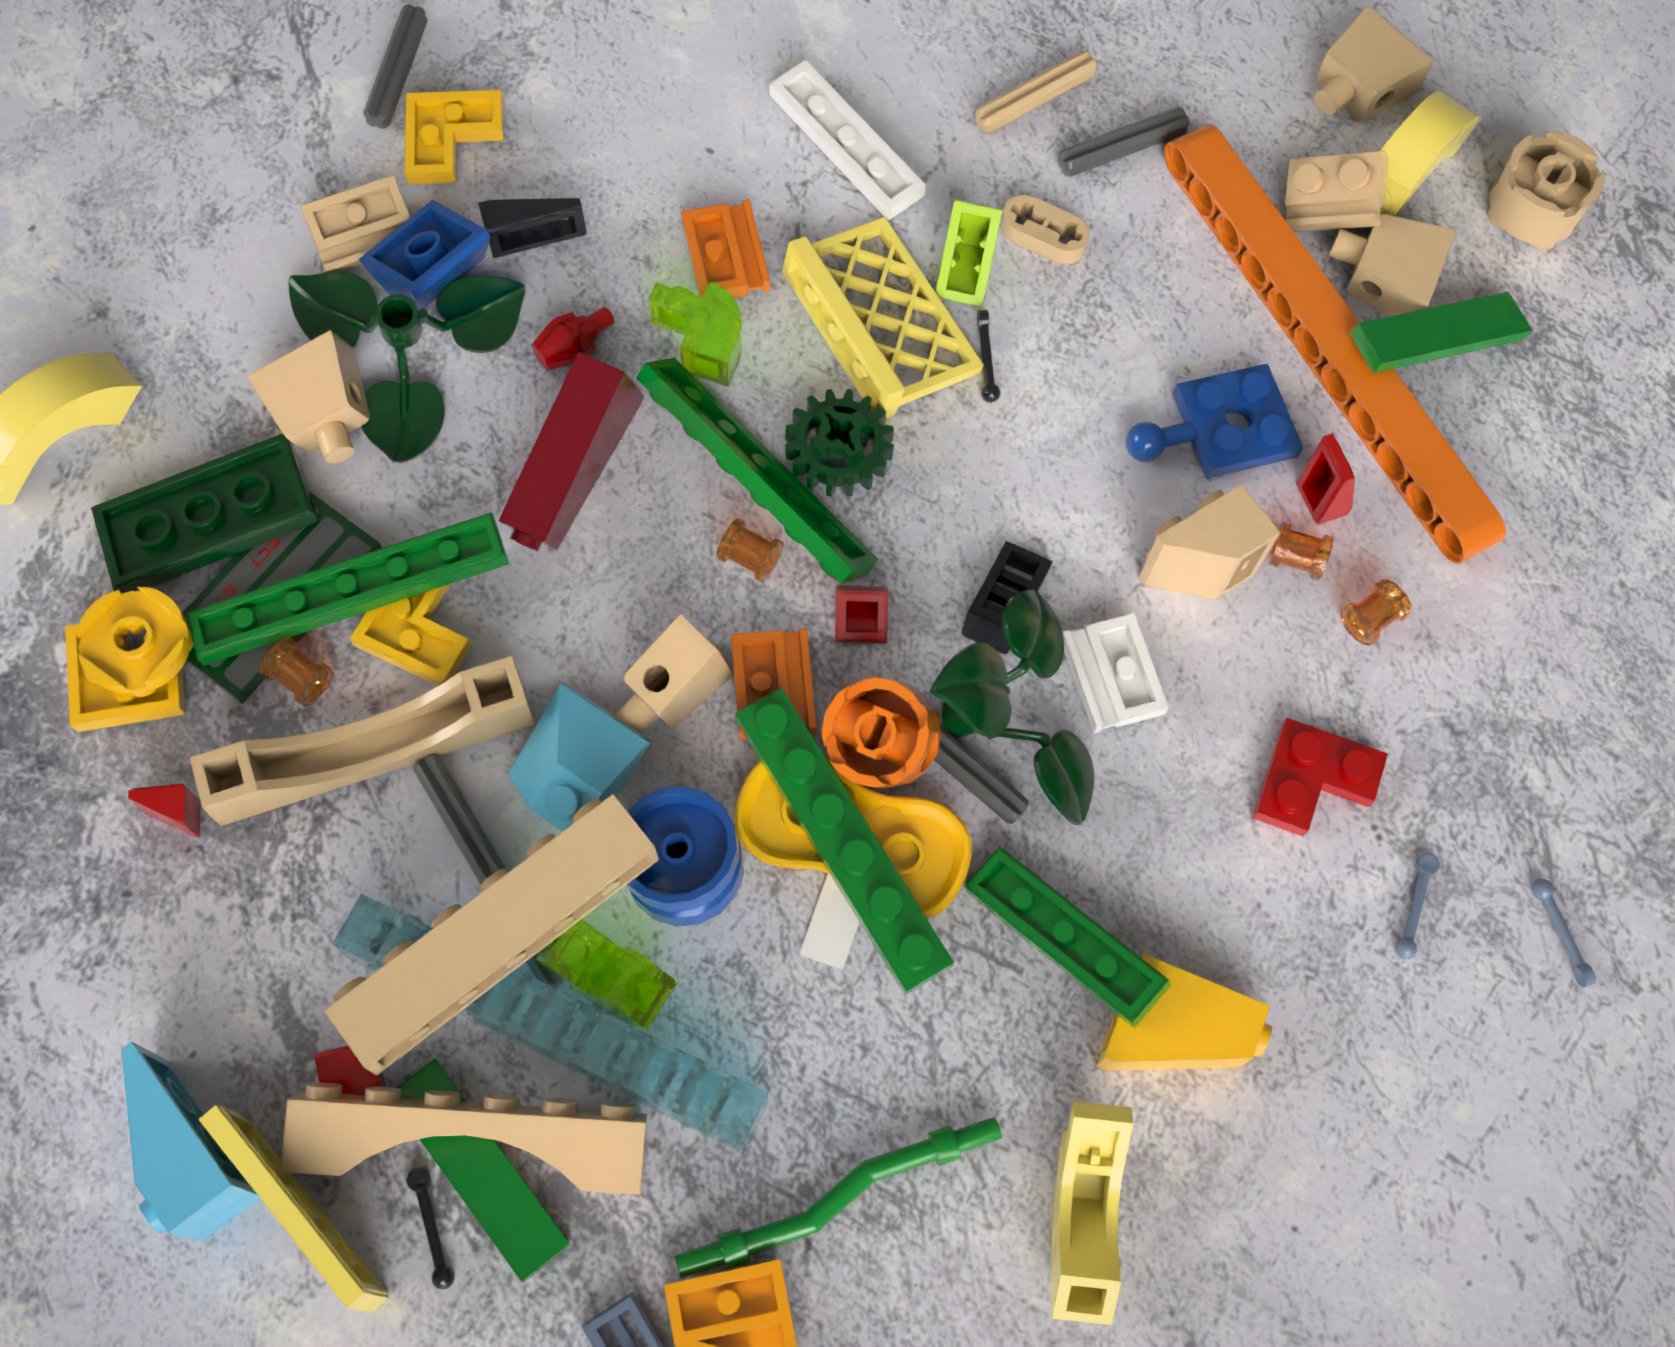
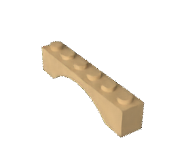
[189,656,535,826]
[280,1083,647,1195]

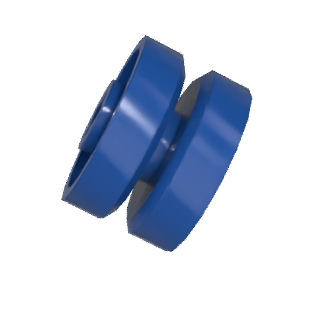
[627,786,744,927]

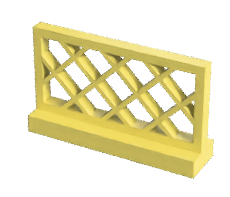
[781,217,984,419]

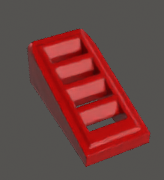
[1296,433,1355,525]

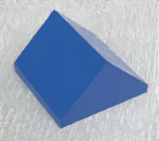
[359,200,491,310]

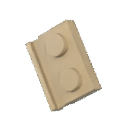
[1284,151,1389,232]
[300,175,410,273]

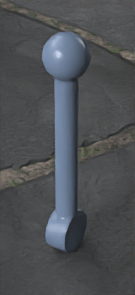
[1395,853,1440,959]
[1532,879,1596,987]

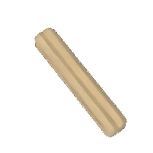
[974,51,1097,134]

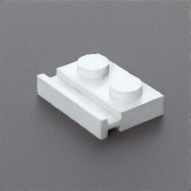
[1063,613,1169,734]

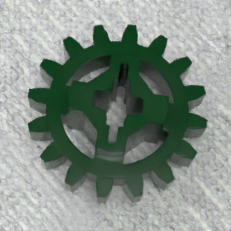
[785,389,894,497]

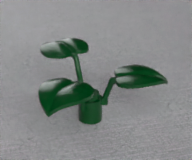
[289,272,526,463]
[930,589,1094,826]

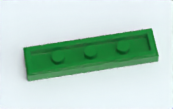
[1349,292,1532,374]
[964,846,1171,1028]
[396,1058,571,1283]

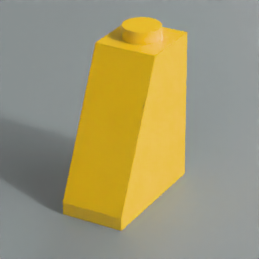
[1096,953,1272,1071]

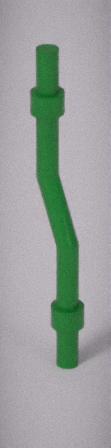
[674,1117,1002,1279]

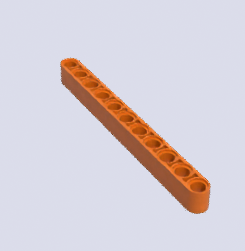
[1164,124,1506,564]

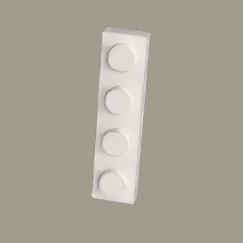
[769,60,926,221]

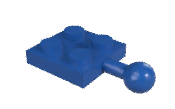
[1125,363,1303,479]

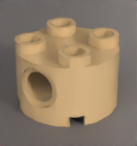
[1487,131,1605,250]

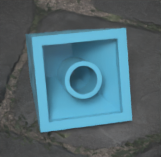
[508,683,652,832]

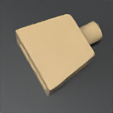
[1314,6,1434,121]
[1329,214,1456,317]
[247,330,370,464]
[613,614,734,733]

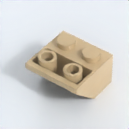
[1138,484,1280,600]

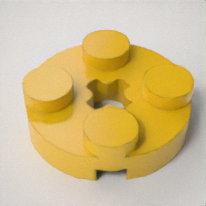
[77,587,194,697]

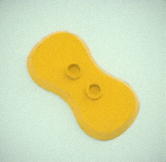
[734,754,972,920]

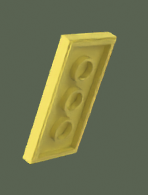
[198,1105,388,1312]

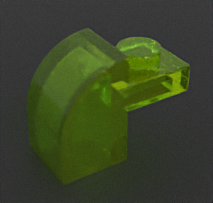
[648,281,742,387]
[535,919,678,1030]

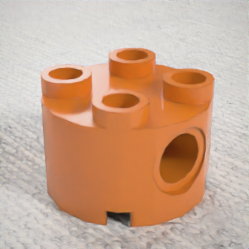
[821,677,942,788]

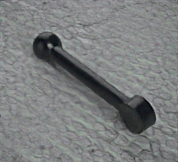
[977,310,1001,403]
[406,1167,455,1290]

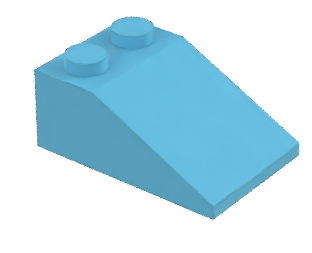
[121,1041,260,1242]

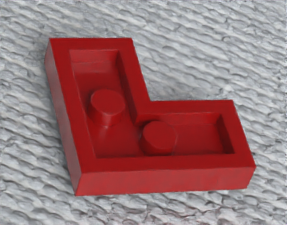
[1252,717,1388,836]

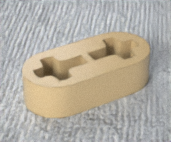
[1001,195,1090,264]

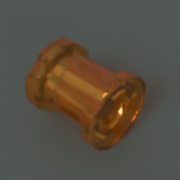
[716,518,784,583]
[1268,522,1334,580]
[1340,579,1412,646]
[260,637,334,707]

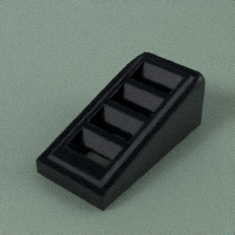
[478,198,587,258]
[961,541,1053,654]

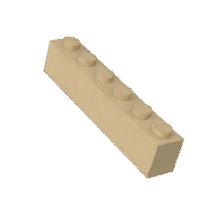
[324,794,659,1075]

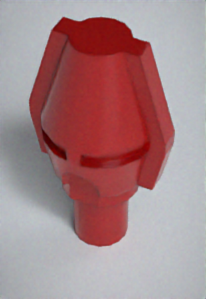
[531,307,615,371]

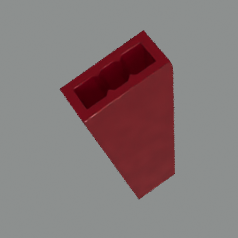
[499,352,645,552]

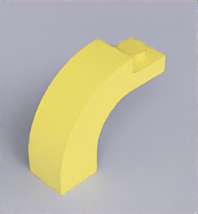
[1380,90,1482,217]
[0,353,142,505]
[1051,1101,1133,1325]

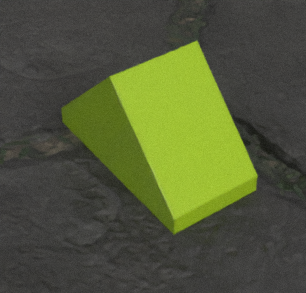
[936,199,1003,307]

